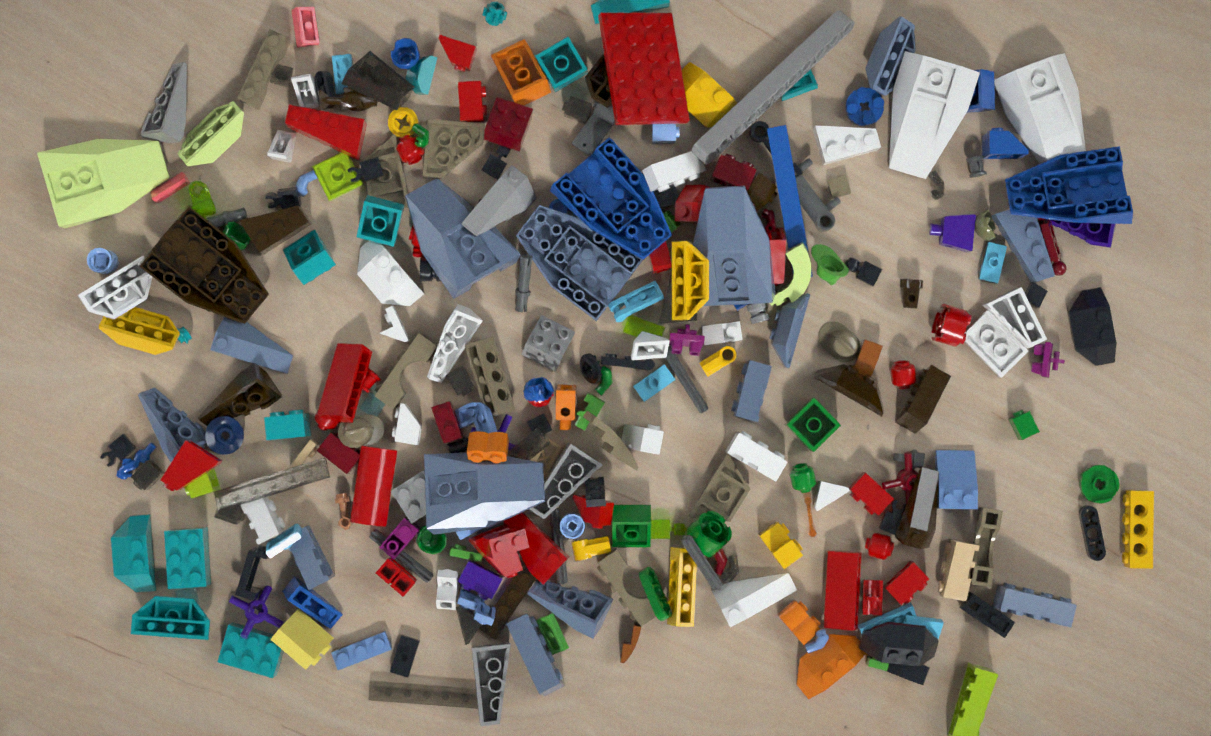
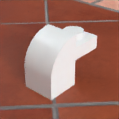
[436,569,459,610]

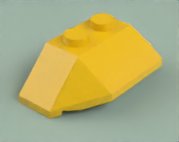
[681,62,737,128]
[672,241,709,320]
[98,307,180,355]

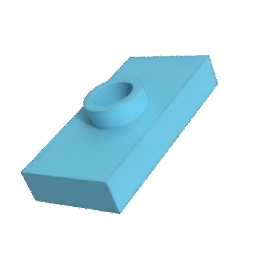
[332,54,355,95]
[978,242,1007,284]
[633,364,675,402]
[266,523,302,558]
[903,615,944,639]

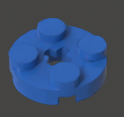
[845,87,884,126]

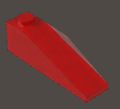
[674,185,754,223]
[502,512,570,585]

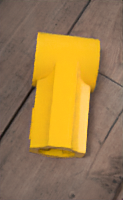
[699,346,736,377]
[571,536,611,561]

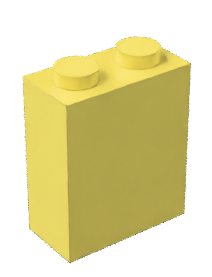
[270,608,334,670]

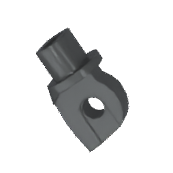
[893,449,925,469]

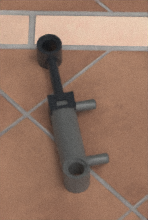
[749,121,841,232]

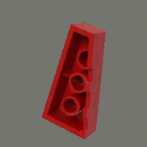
[285,104,367,161]

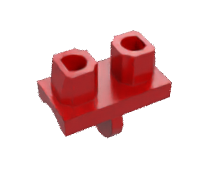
[862,579,883,615]

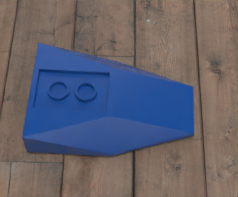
[550,137,672,260]
[1005,146,1133,224]

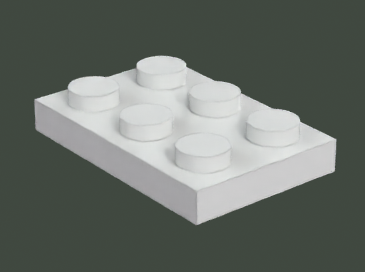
[965,310,1028,378]

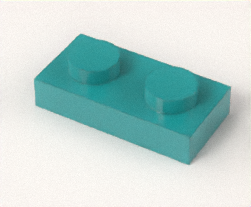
[780,69,818,101]

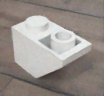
[392,403,422,445]

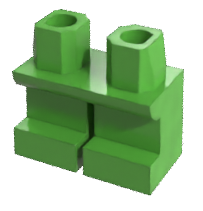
[575,393,605,431]

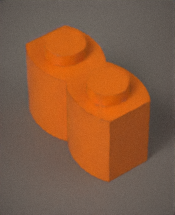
[467,431,509,463]
[777,600,821,645]

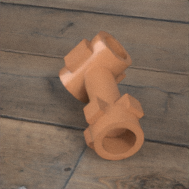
[335,493,353,530]

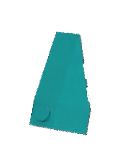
[591,0,670,24]

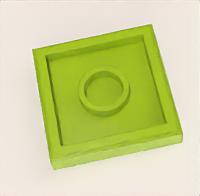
[312,152,364,201]

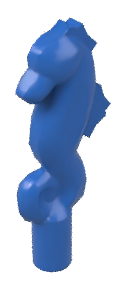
[116,442,157,480]

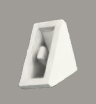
[291,74,319,109]
[267,130,296,163]
[631,331,670,360]
[813,481,850,511]

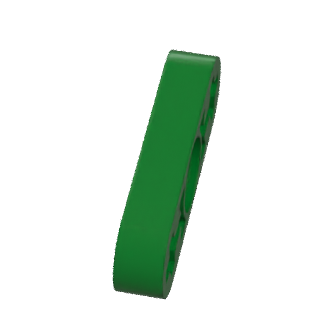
[639,567,672,621]

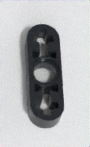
[1079,505,1106,561]

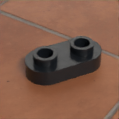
[314,71,336,109]

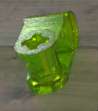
[188,181,216,217]

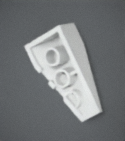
[427,304,483,383]
[711,573,797,627]

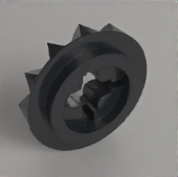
[580,353,602,384]

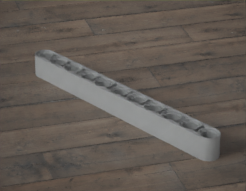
[692,11,855,164]

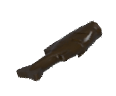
[318,87,378,112]

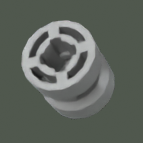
[747,303,770,324]

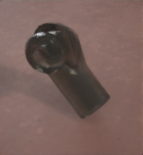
[928,170,945,200]
[721,555,739,583]

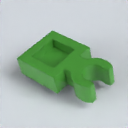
[449,544,483,562]

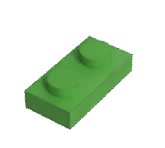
[536,613,569,655]

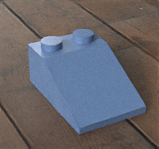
[935,450,978,509]

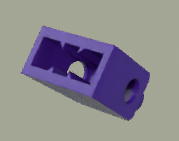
[929,214,976,252]

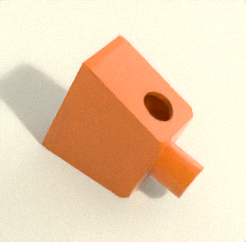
[556,384,576,430]

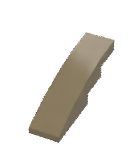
[583,411,639,471]

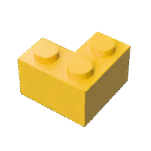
[758,522,803,569]

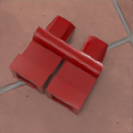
[376,558,417,597]

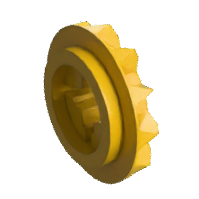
[388,107,419,137]

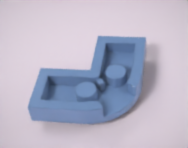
[455,402,497,433]
[457,589,496,626]

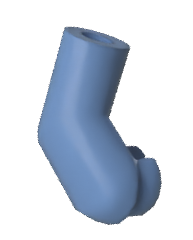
[295,170,317,197]
[805,629,829,654]

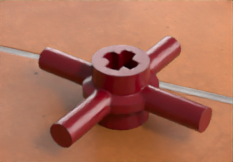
[882,452,918,505]

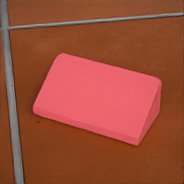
[292,7,320,47]
[151,172,190,203]

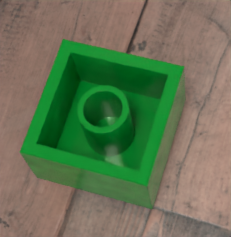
[785,398,841,452]

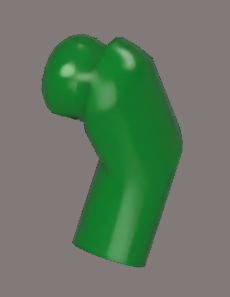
[412,123,429,148]
[595,366,613,396]

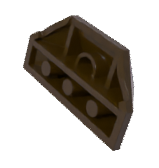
[585,54,612,108]
[815,364,884,417]

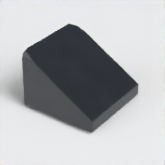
[1025,282,1048,308]

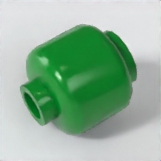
[789,463,816,493]

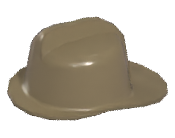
[818,322,861,362]
[338,414,384,448]

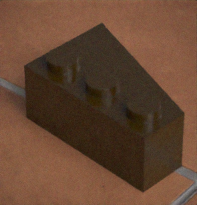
[239,206,312,255]
[895,365,951,434]

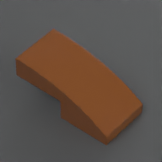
[854,339,883,376]
[620,623,641,663]

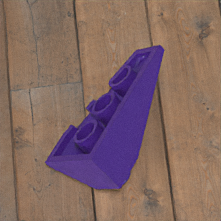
[1049,219,1116,248]

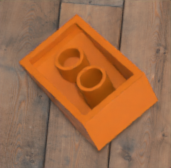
[491,39,551,106]

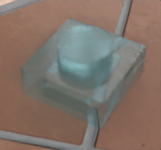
[360,392,386,417]
[175,587,200,604]

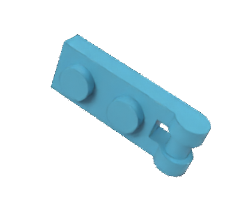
[608,281,664,322]

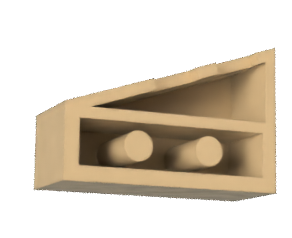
[938,539,980,601]

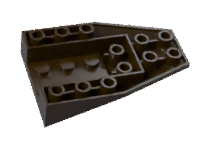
[139,204,269,324]

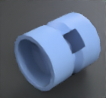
[87,248,119,274]
[560,512,585,539]

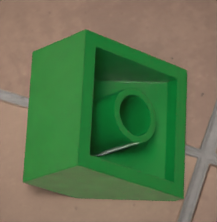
[612,504,651,547]

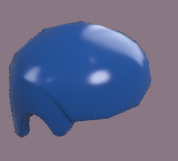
[391,38,420,69]

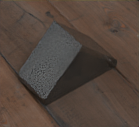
[456,605,481,645]

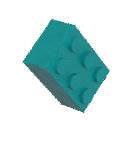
[164,527,211,589]
[217,622,284,678]

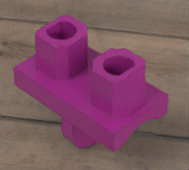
[669,324,705,356]
[1031,342,1065,378]

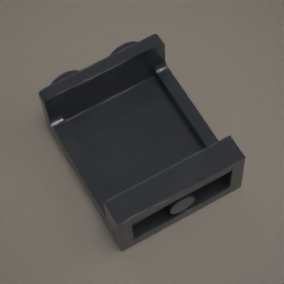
[235,545,269,601]

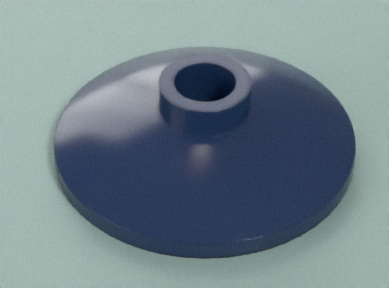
[205,416,244,455]

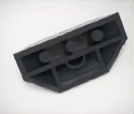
[1068,287,1117,366]
[859,622,939,666]

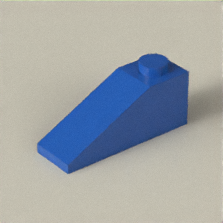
[282,576,343,629]

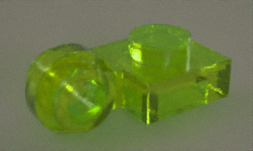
[651,519,687,539]

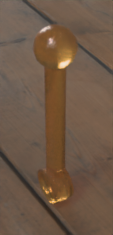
[804,497,817,537]

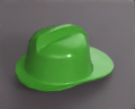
[811,244,849,285]

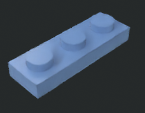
[331,631,392,670]

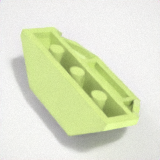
[177,101,244,166]

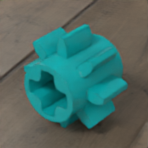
[482,2,507,26]

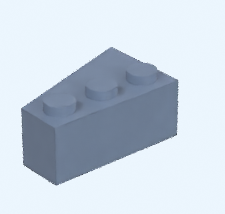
[731,360,772,422]
[288,525,335,590]

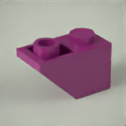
[379,516,420,560]

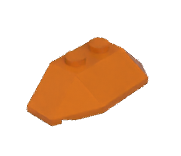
[796,634,866,699]

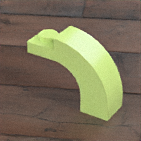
[770,242,811,306]

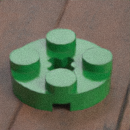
[1079,465,1120,504]

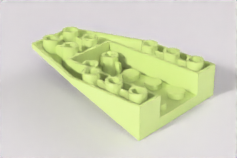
[37,139,170,229]

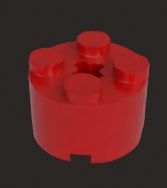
[931,304,972,347]

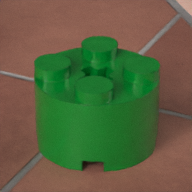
[687,511,732,557]

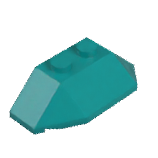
[111,514,156,593]
[131,596,210,640]

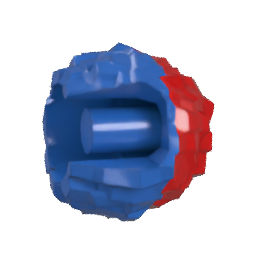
[523,377,554,407]

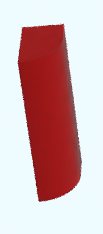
[317,343,372,423]
[350,446,397,527]
[824,551,862,631]

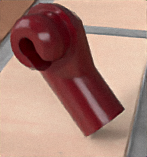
[761,208,776,233]
[713,549,728,576]

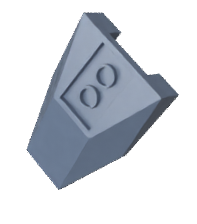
[405,178,521,299]
[693,186,776,306]
[516,205,643,322]
[424,453,545,534]

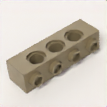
[465,337,515,417]

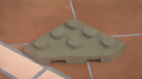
[423,119,485,178]

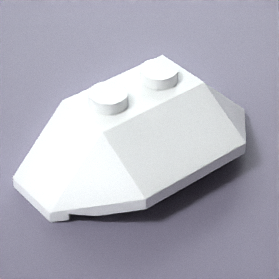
[357,241,424,306]
[77,256,152,319]

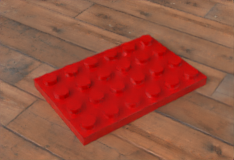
[598,13,690,125]

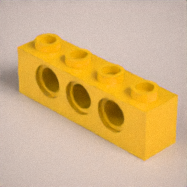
[1122,490,1154,569]
[667,547,697,627]

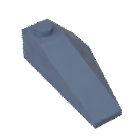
[210,317,293,374]
[138,388,207,462]
[528,579,613,639]

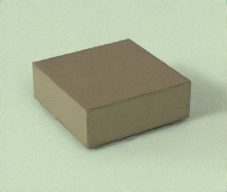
[827,175,851,199]

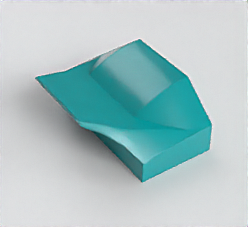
[405,55,437,95]

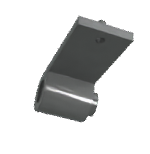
[572,101,615,156]

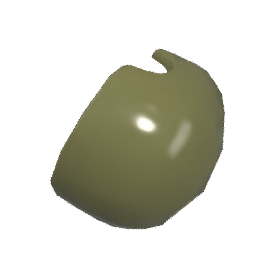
[975,210,997,241]

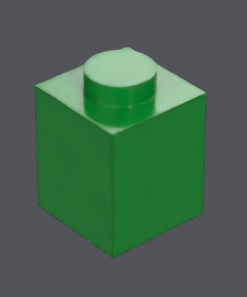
[1008,409,1040,440]

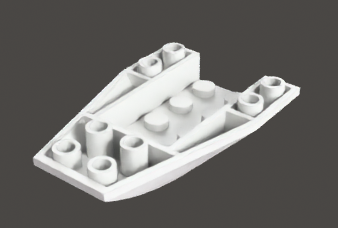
[889,51,980,179]
[994,53,1086,164]

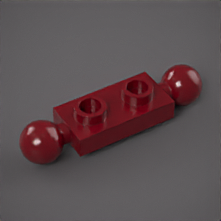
[1037,218,1067,276]

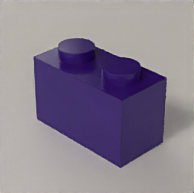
[458,560,503,600]

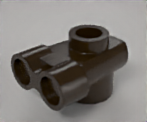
[900,279,923,309]

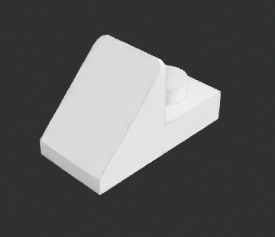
[380,306,410,343]
[702,321,742,345]

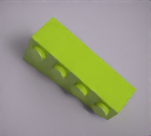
[947,662,998,736]

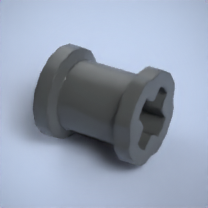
[966,155,987,178]

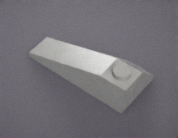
[140,62,187,143]

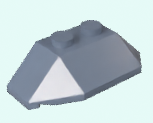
[865,16,916,96]
[769,293,811,368]

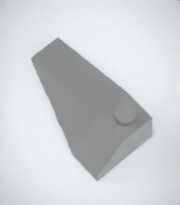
[462,165,537,236]

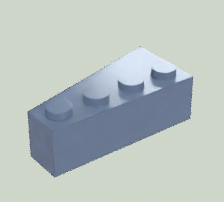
[991,209,1055,282]
[992,582,1077,627]
[506,614,565,696]

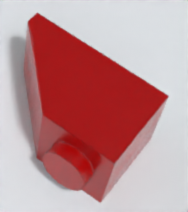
[438,34,477,72]
[573,495,614,529]

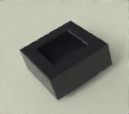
[527,413,552,439]

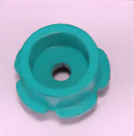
[177,326,192,344]

